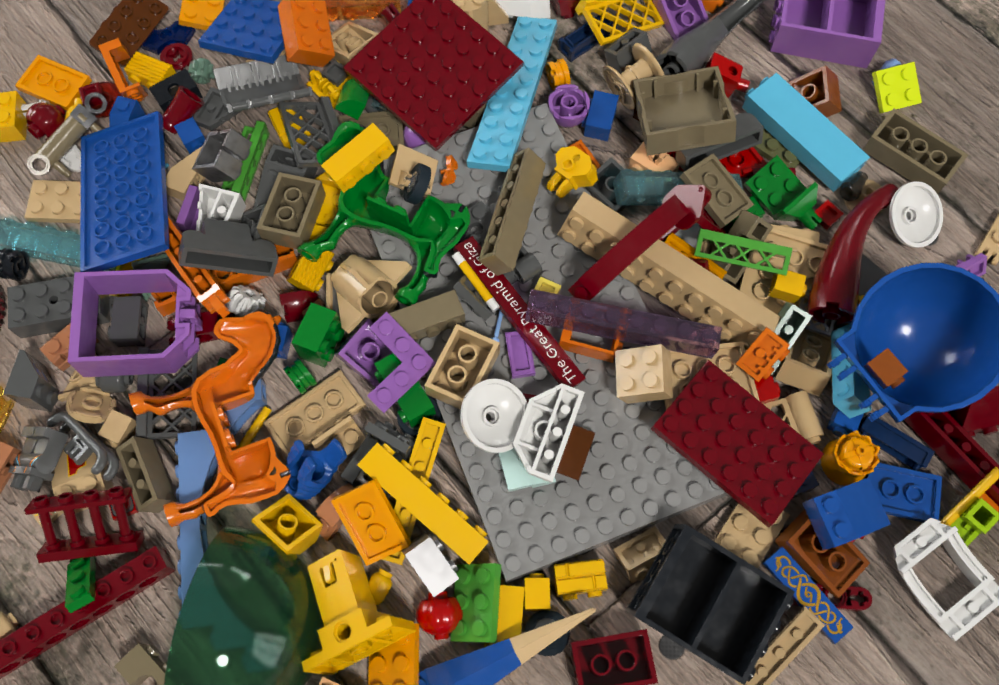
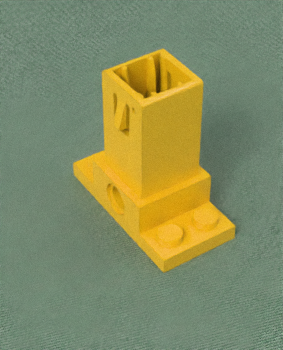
[301,549,417,675]

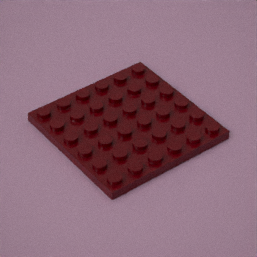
[343,0,524,152]

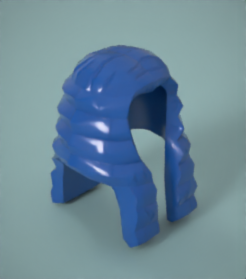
[284,438,347,500]

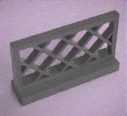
[278,97,339,168]
[136,347,198,440]

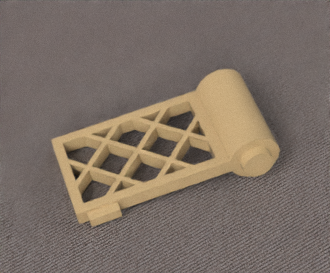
[764,391,824,445]

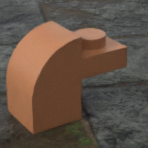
[315,483,354,541]

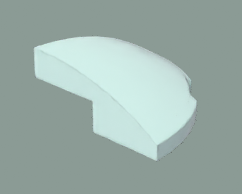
[498,448,556,492]

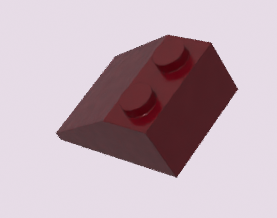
[948,386,999,438]

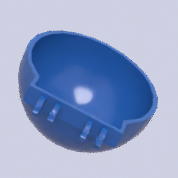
[827,263,999,423]

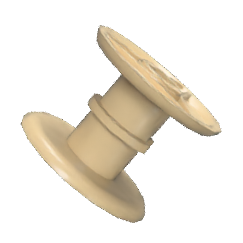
[602,43,664,110]

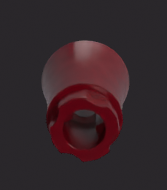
[163,85,205,134]

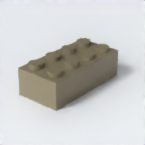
[863,108,968,195]

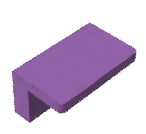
[176,185,200,233]

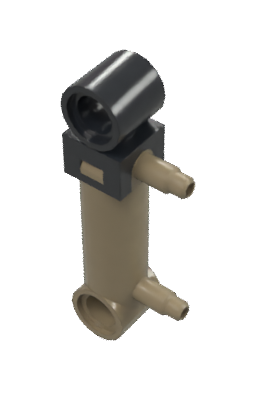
[27,92,108,178]

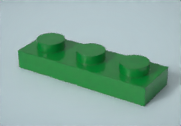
[65,556,96,613]

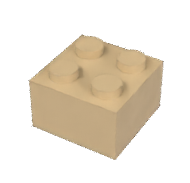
[615,344,673,404]

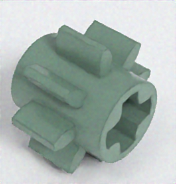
[188,58,214,84]

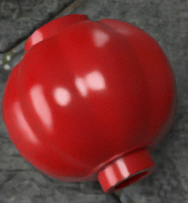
[416,591,463,640]

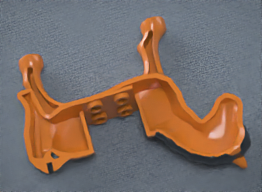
[129,309,291,527]

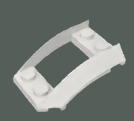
[893,518,999,642]

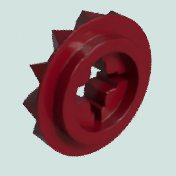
[160,43,193,72]

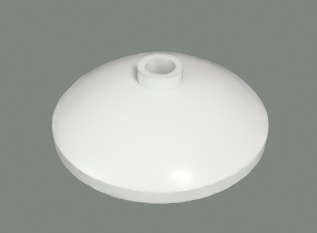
[889,181,943,248]
[460,379,527,453]

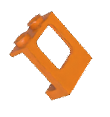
[98,38,148,102]

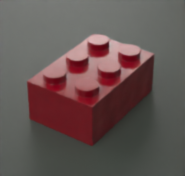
[569,629,658,685]

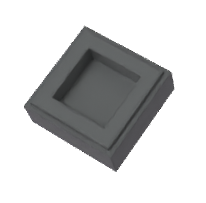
[321,60,349,87]

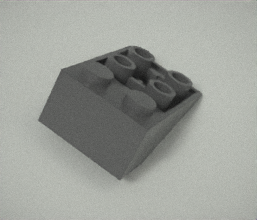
[253,144,318,209]

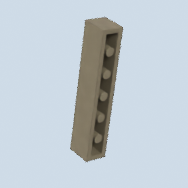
[478,147,546,276]

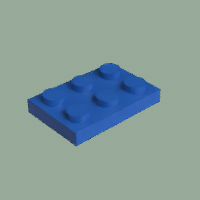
[865,463,942,522]

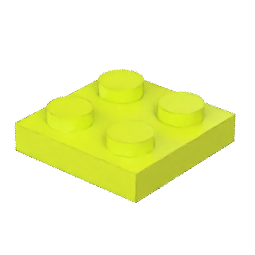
[872,62,922,113]

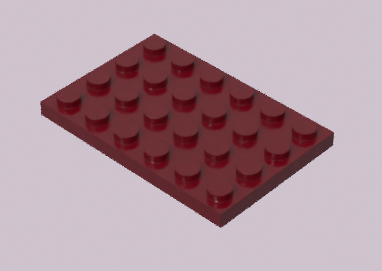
[651,360,824,528]

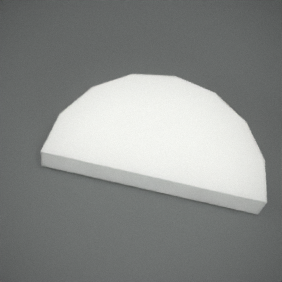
[60,144,81,172]

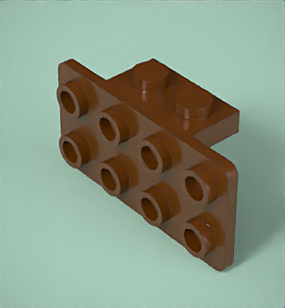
[89,0,169,67]

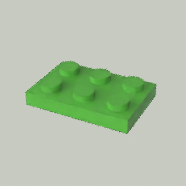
[450,563,501,643]

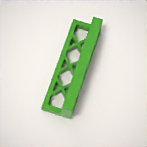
[221,121,270,202]
[694,229,793,276]

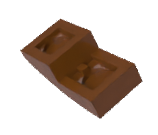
[556,424,596,481]

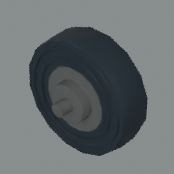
[525,610,570,656]

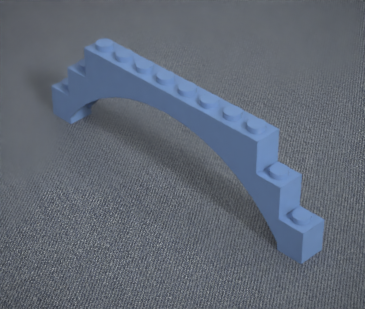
[175,378,283,674]

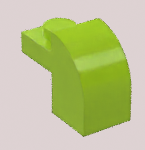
[951,498,999,547]

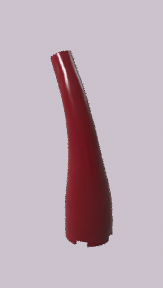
[808,183,898,325]

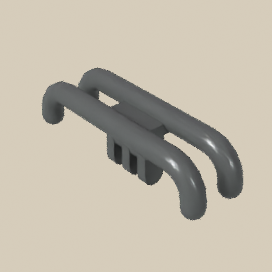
[46,412,119,481]

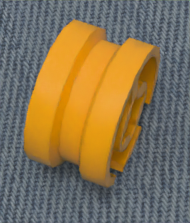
[545,58,571,91]

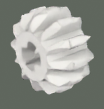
[225,285,266,317]

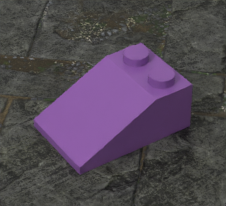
[652,0,709,40]
[334,319,392,388]

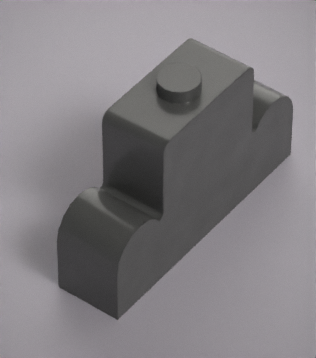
[675,112,764,172]
[178,218,278,277]

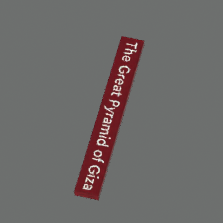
[453,236,586,388]

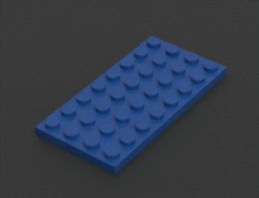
[80,111,170,272]

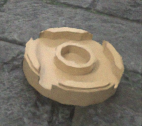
[66,387,116,424]

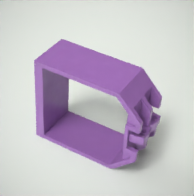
[68,269,203,377]

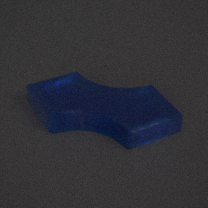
[141,21,196,55]

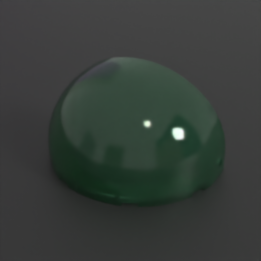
[164,525,324,685]

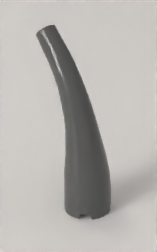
[656,0,765,75]

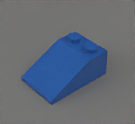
[802,477,891,550]

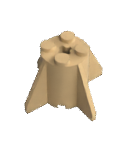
[451,0,509,31]
[331,254,413,334]

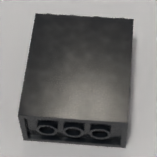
[626,524,795,685]

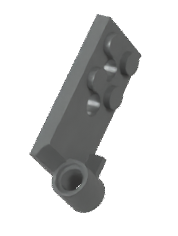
[460,201,542,285]

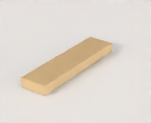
[735,606,825,685]

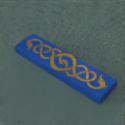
[763,547,854,644]

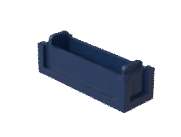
[558,10,618,62]
[857,413,935,471]

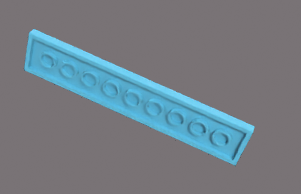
[466,17,557,172]

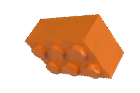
[278,0,335,67]

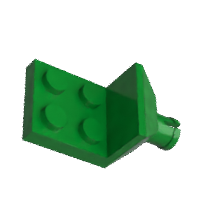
[743,155,823,230]

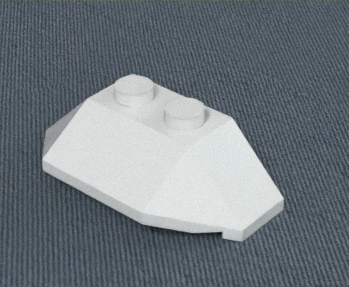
[512,383,585,483]

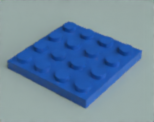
[198,0,285,64]

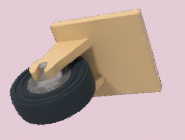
[388,144,438,205]

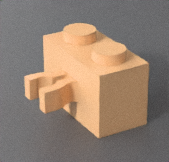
[628,141,679,190]

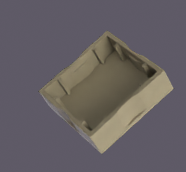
[633,66,736,156]

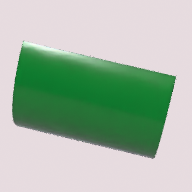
[335,79,370,120]

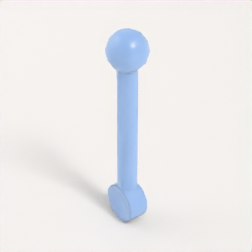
[491,309,503,342]

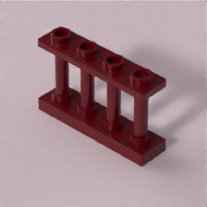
[24,486,145,563]

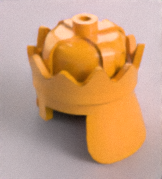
[821,430,880,486]

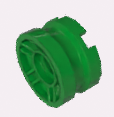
[283,358,317,394]

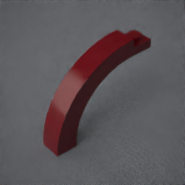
[568,195,691,302]

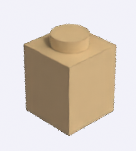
[97,409,136,449]

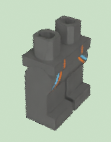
[8,427,69,492]

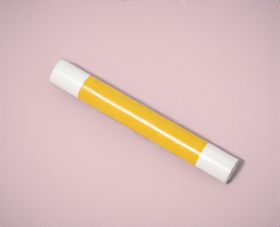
[452,252,500,312]

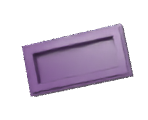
[505,331,536,379]

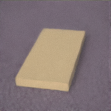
[263,370,367,457]

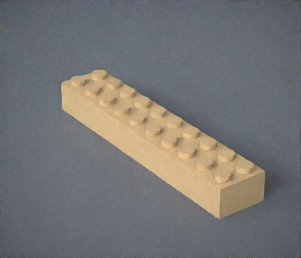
[557,192,781,350]

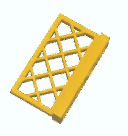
[575,0,665,46]

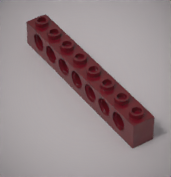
[0,545,176,679]

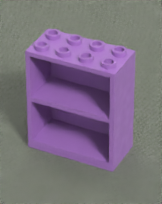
[768,0,886,68]

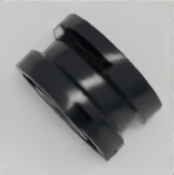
[0,248,29,281]

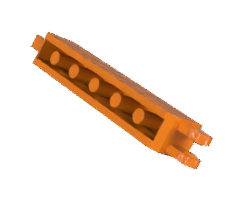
[165,214,230,318]

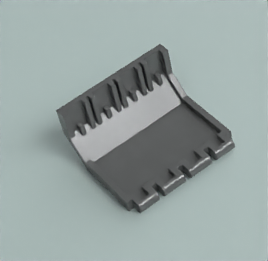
[213,55,313,113]

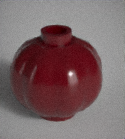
[26,102,66,140]

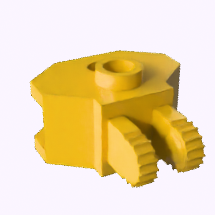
[546,146,598,198]

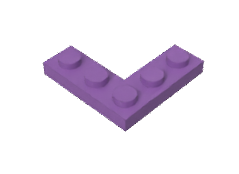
[367,312,436,413]

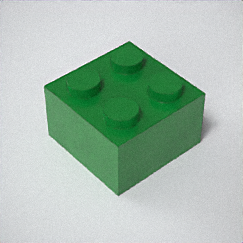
[291,302,345,368]

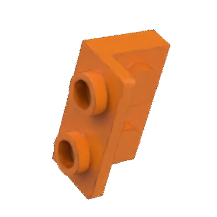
[736,326,790,382]

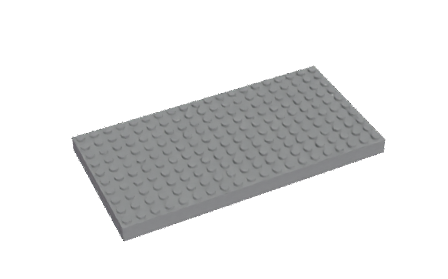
[369,103,728,585]

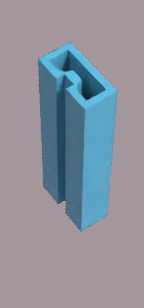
[742,72,870,192]

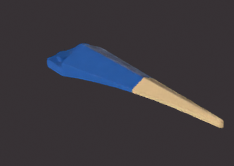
[419,608,596,685]

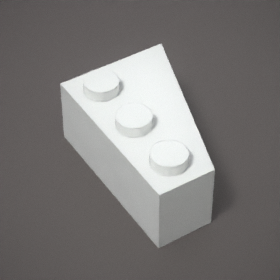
[196,183,246,232]

